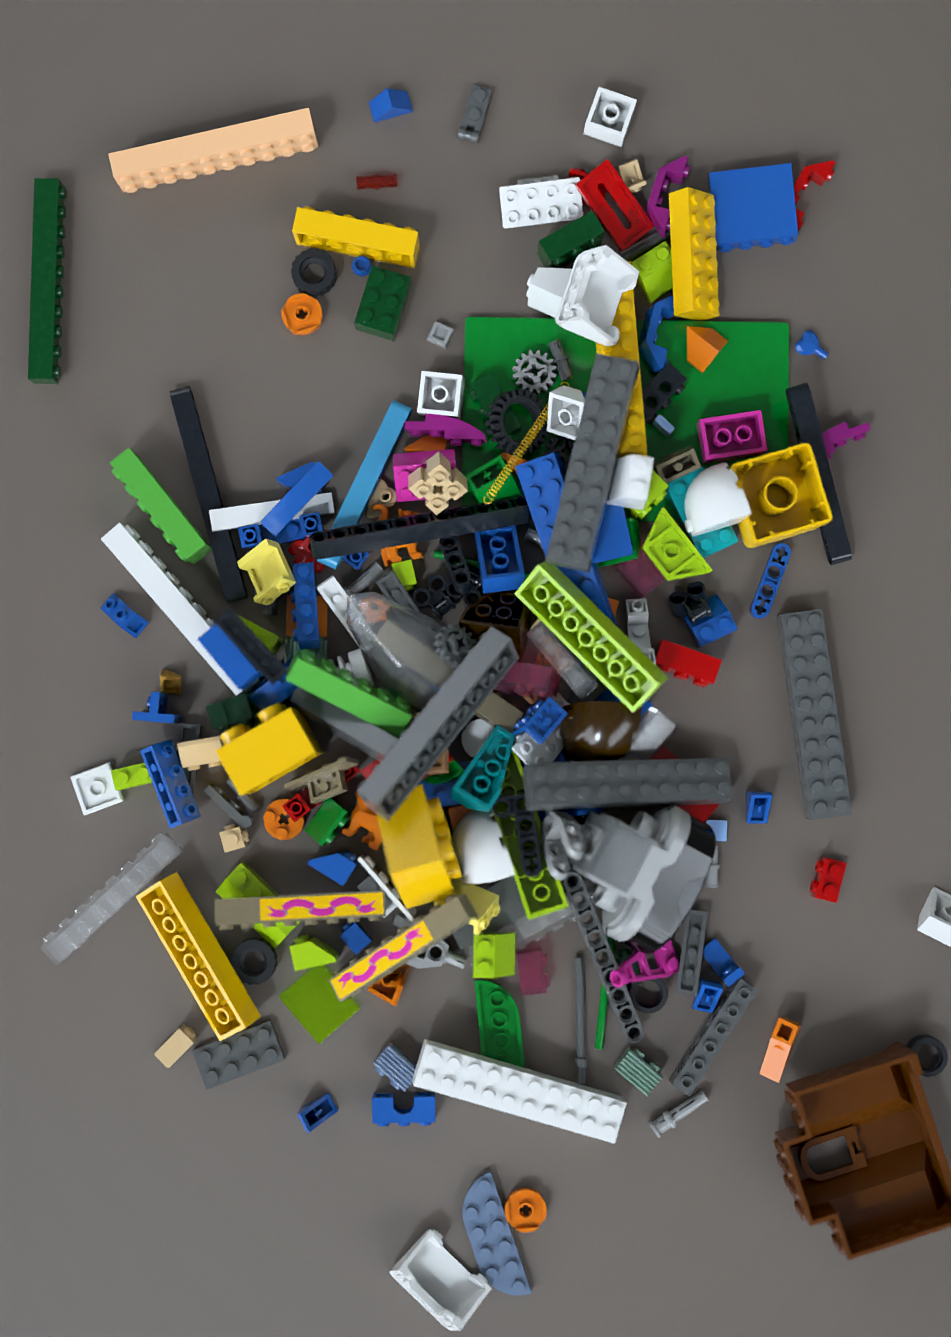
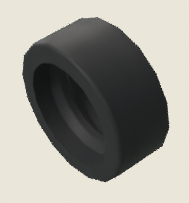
[628,973,668,1013]
[906,1034,948,1077]

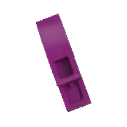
[405,414,488,446]
[822,422,871,460]

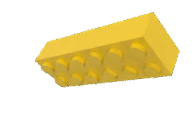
[669,187,719,321]
[292,206,420,268]

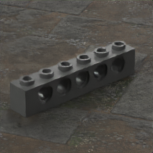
[669,978,758,1097]

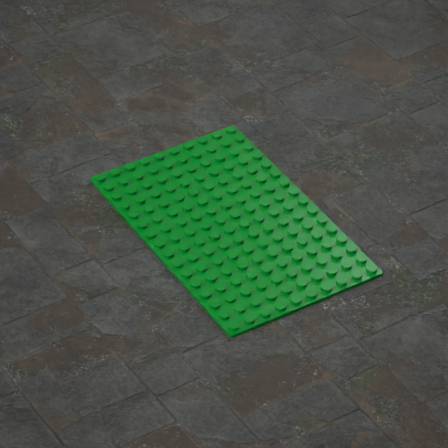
[462,317,789,522]

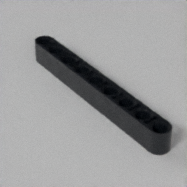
[785,383,852,566]

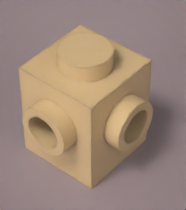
[219,823,250,852]

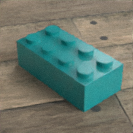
[665,467,738,559]

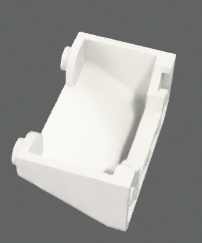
[556,245,640,346]
[390,1229,492,1331]

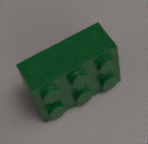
[537,211,605,268]
[354,265,412,341]

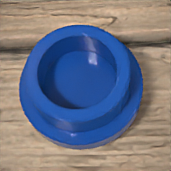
[352,256,372,277]

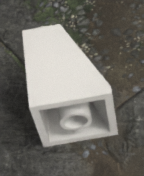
[526,267,572,318]
[606,455,654,510]

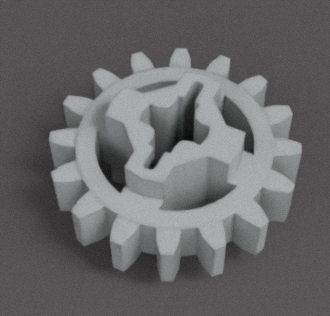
[512,350,556,395]

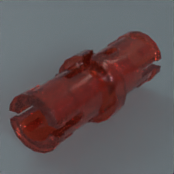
[356,173,397,190]

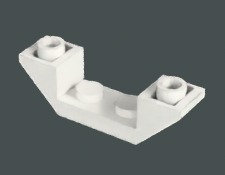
[626,598,656,665]

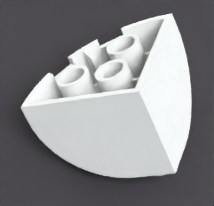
[685,463,751,537]
[451,809,515,884]

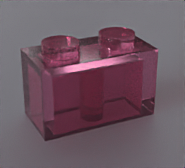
[517,949,550,996]

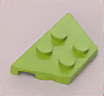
[642,507,713,581]

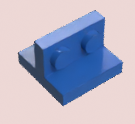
[132,692,182,724]

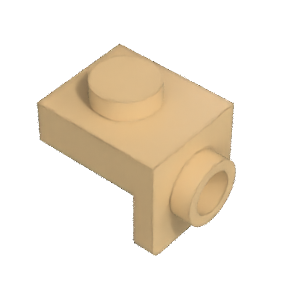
[617,159,647,193]

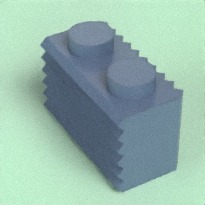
[373,1041,417,1091]

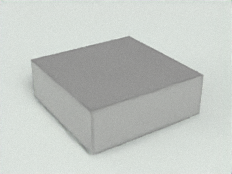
[427,321,454,349]

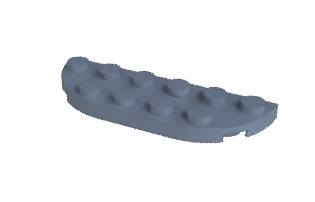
[463,1170,532,1295]

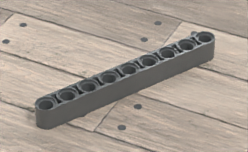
[560,869,644,1043]

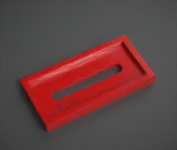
[574,159,654,252]

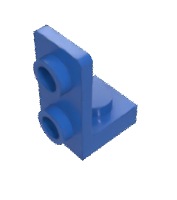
[101,593,149,638]
[703,938,745,987]

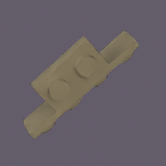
[284,756,359,804]

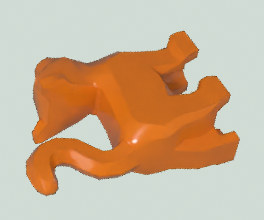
[371,503,423,567]
[342,789,382,851]

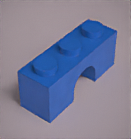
[372,1092,436,1127]

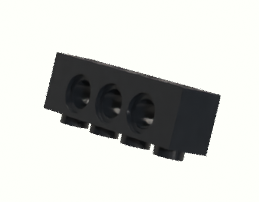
[642,362,687,425]

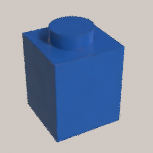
[340,922,373,955]

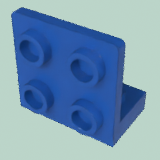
[512,696,568,745]

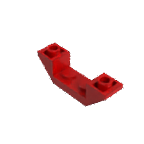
[793,160,836,232]
[282,755,360,823]

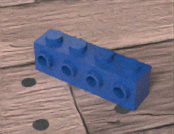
[291,562,321,649]
[140,739,201,829]

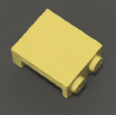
[237,539,296,606]
[434,878,500,935]

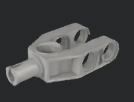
[541,810,586,880]
[392,914,468,969]

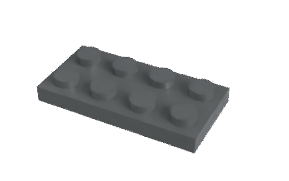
[192,1020,285,1090]

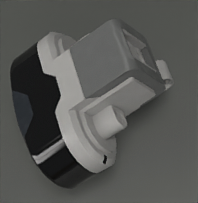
[567,805,716,954]

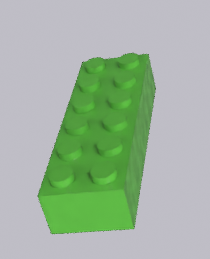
[110,448,212,564]
[286,648,412,738]

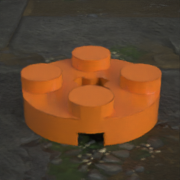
[281,293,323,335]
[263,799,305,840]
[505,1188,547,1232]

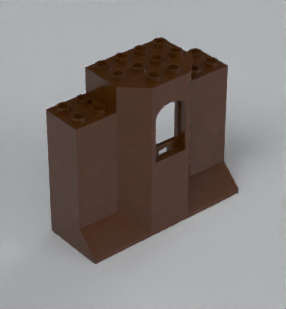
[773,1041,951,1261]

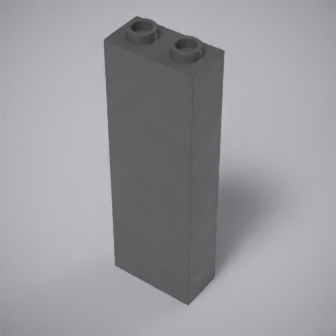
[291,687,399,762]
[453,866,572,950]

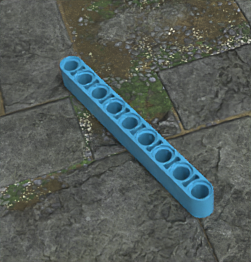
[317,400,413,570]

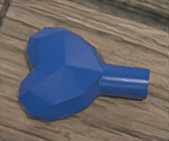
[795,330,829,360]

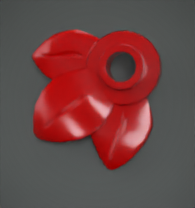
[288,537,325,573]

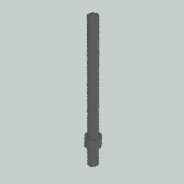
[575,957,587,1084]

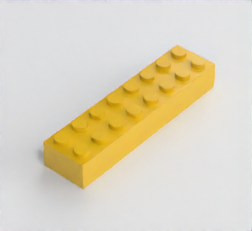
[136,872,261,1041]

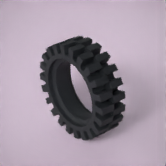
[486,389,549,455]

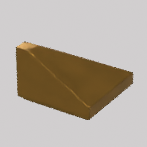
[160,669,181,695]

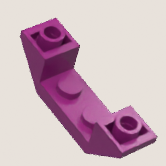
[647,156,690,238]

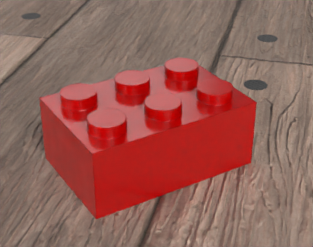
[654,639,722,688]

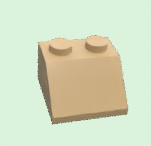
[177,736,222,771]

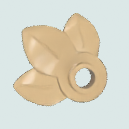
[367,479,397,518]

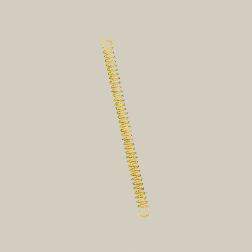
[483,382,569,504]

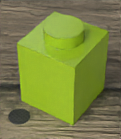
[391,559,417,592]

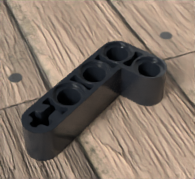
[492,794,543,878]

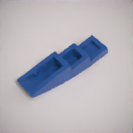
[260,461,334,537]

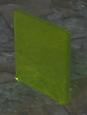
[279,965,360,1044]

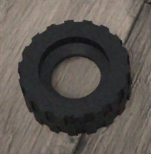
[291,248,337,297]
[230,937,278,985]

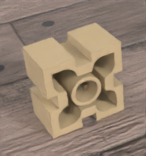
[408,452,468,515]

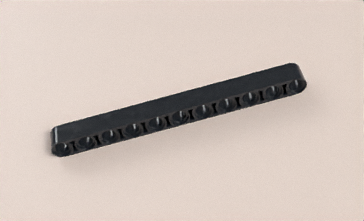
[169,386,248,604]
[309,496,532,559]

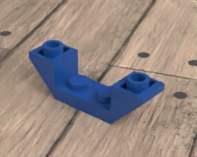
[638,295,674,374]
[238,512,323,548]

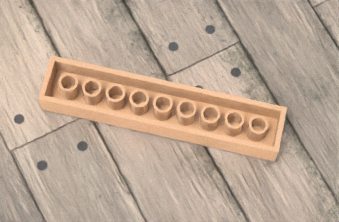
[108,108,318,193]

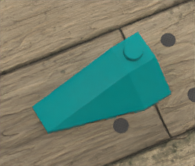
[451,725,515,812]

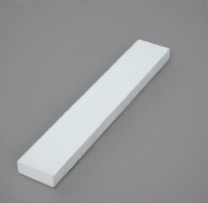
[209,492,335,532]

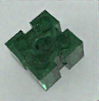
[206,693,259,733]

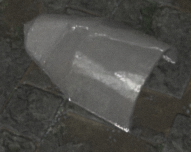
[346,592,461,714]

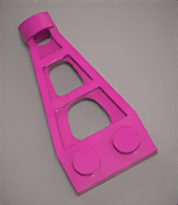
[610,931,680,987]

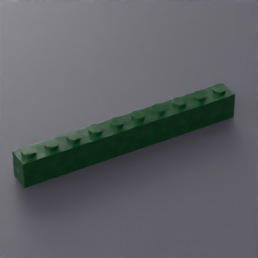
[28,178,67,384]

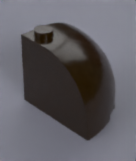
[458,589,532,665]
[562,701,642,762]

